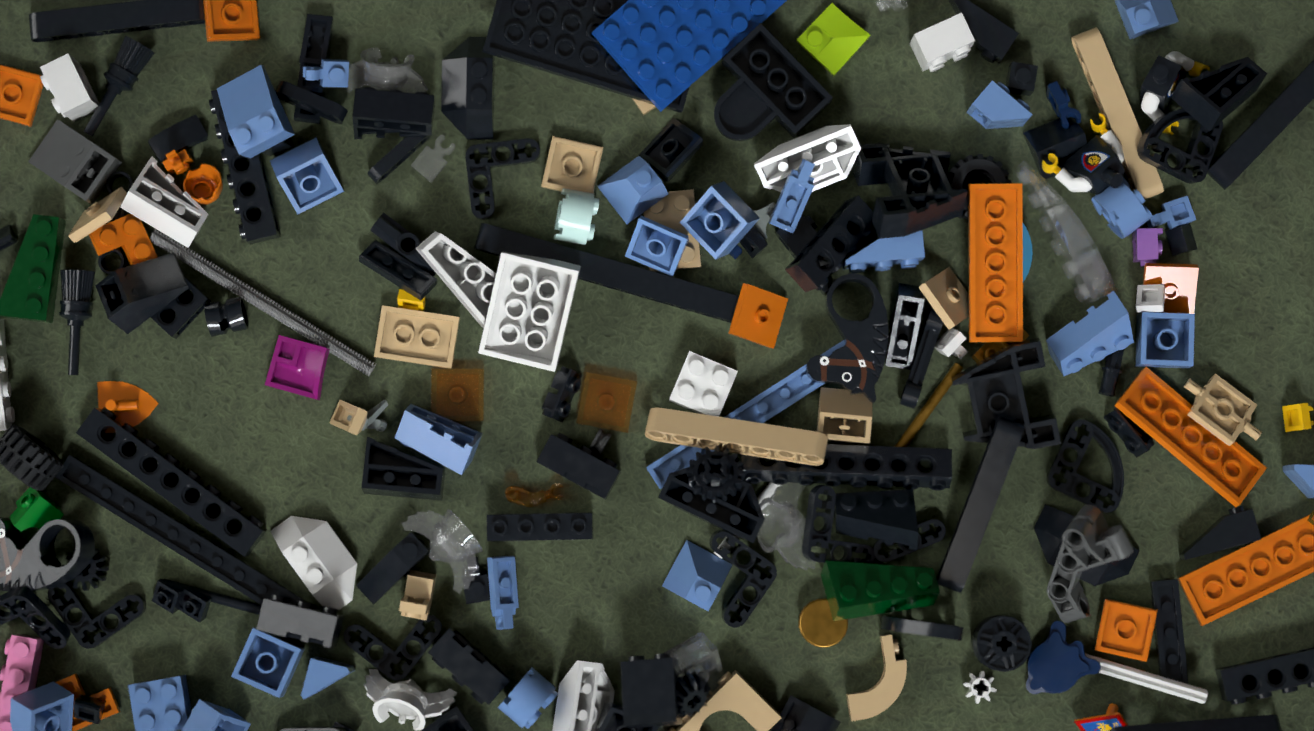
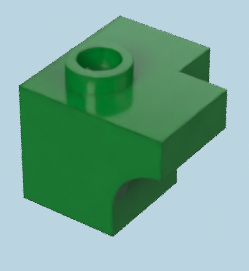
[9,487,64,532]

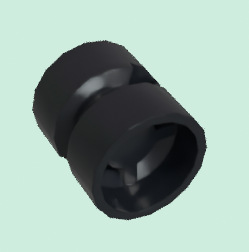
[204,297,249,337]

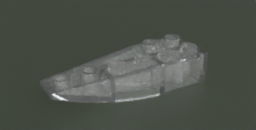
[1016,161,1118,306]

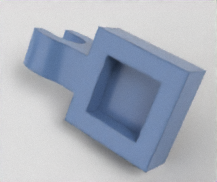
[302,59,349,88]
[1146,196,1196,229]

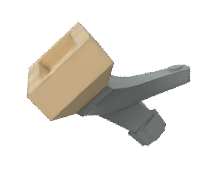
[329,400,388,435]

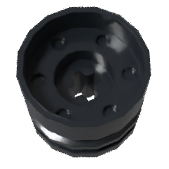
[971,615,1032,672]

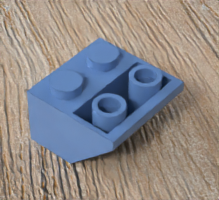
[966,80,1032,129]

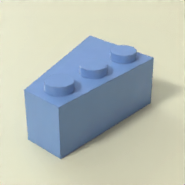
[1046,290,1134,376]
[395,404,483,475]

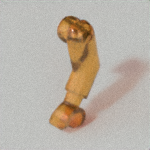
[505,483,564,508]

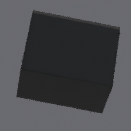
[1165,224,1198,256]
[74,694,106,724]

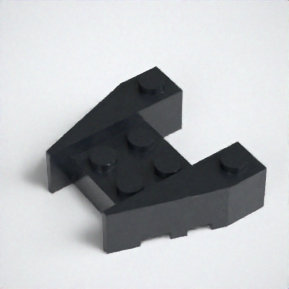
[851,143,967,239]
[951,338,1061,449]

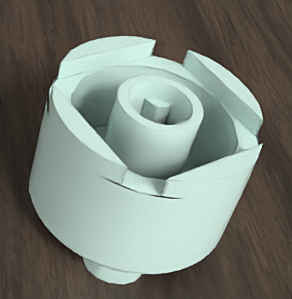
[554,188,599,245]

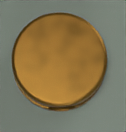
[798,599,848,648]

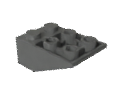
[28,119,122,205]

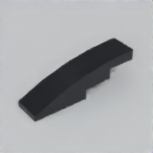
[294,14,333,124]

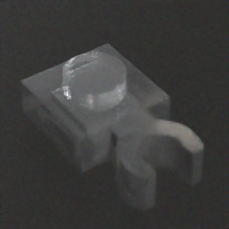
[411,135,456,183]

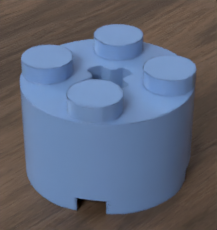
[1091,177,1153,239]
[498,668,558,729]

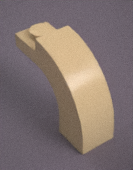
[846,634,907,721]

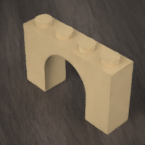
[668,670,781,731]

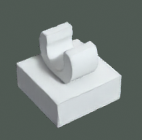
[1136,284,1165,313]
[935,328,968,360]

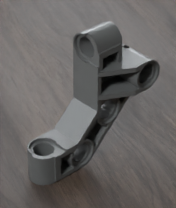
[1047,505,1134,623]

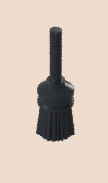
[84,36,155,136]
[59,270,95,375]

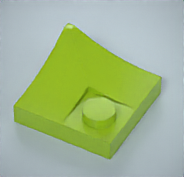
[796,3,871,76]

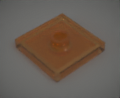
[431,369,484,421]
[576,372,637,433]

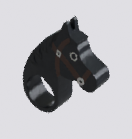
[806,273,888,403]
[0,518,95,592]

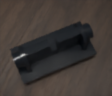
[542,366,582,423]
[1103,407,1155,458]

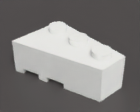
[120,156,209,248]

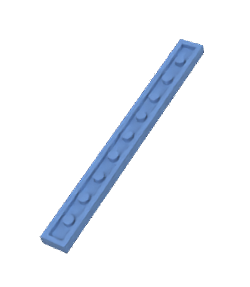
[646,340,845,490]

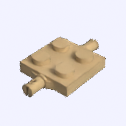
[1184,373,1262,446]

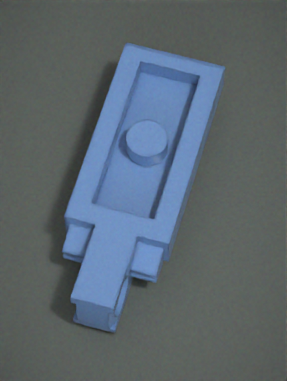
[768,159,815,233]
[487,556,519,630]

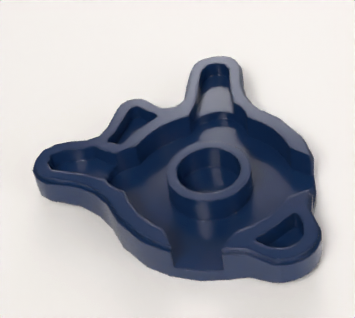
[1026,621,1101,694]

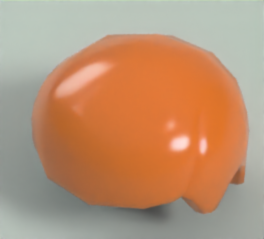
[183,163,223,205]

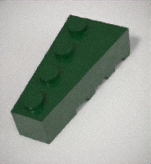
[0,214,66,323]
[820,561,940,621]

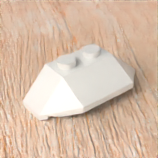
[754,124,861,192]
[270,516,358,611]
[552,660,615,731]

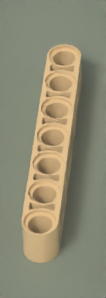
[1071,27,1164,199]
[644,407,828,466]

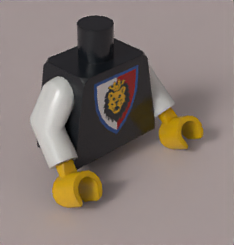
[1140,51,1210,135]
[1042,113,1125,195]

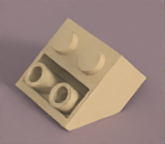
[816,387,873,444]

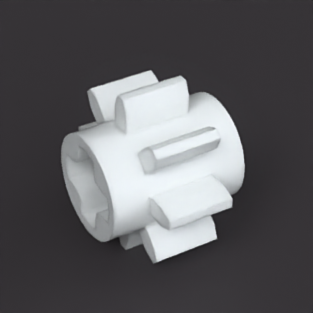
[963,671,997,704]

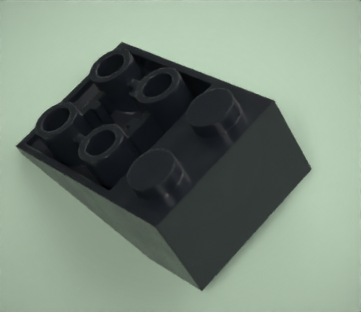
[95,253,189,334]

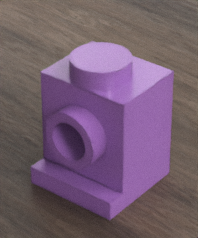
[1132,228,1163,267]

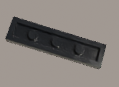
[1150,579,1188,684]

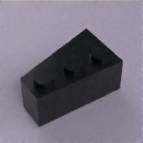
[1171,57,1267,132]
[361,436,445,501]

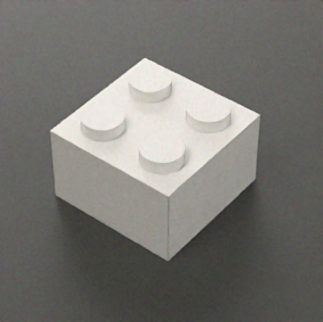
[910,13,975,72]
[40,53,99,122]
[669,351,738,417]

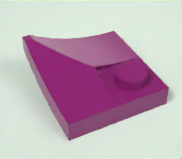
[265,335,330,401]

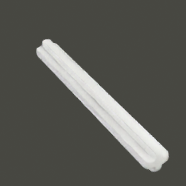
[1086,654,1208,704]

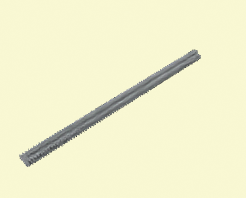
[150,229,377,377]

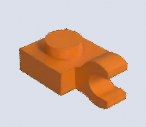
[162,149,194,175]

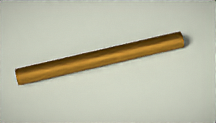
[894,363,964,447]

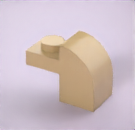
[399,570,437,620]

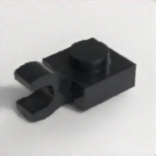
[462,557,490,604]

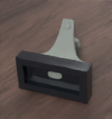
[740,202,776,259]

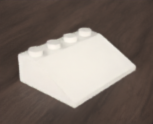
[478,252,581,372]

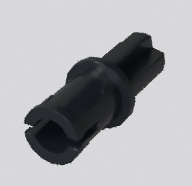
[1098,349,1125,397]

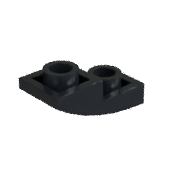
[148,115,208,164]
[152,579,212,623]

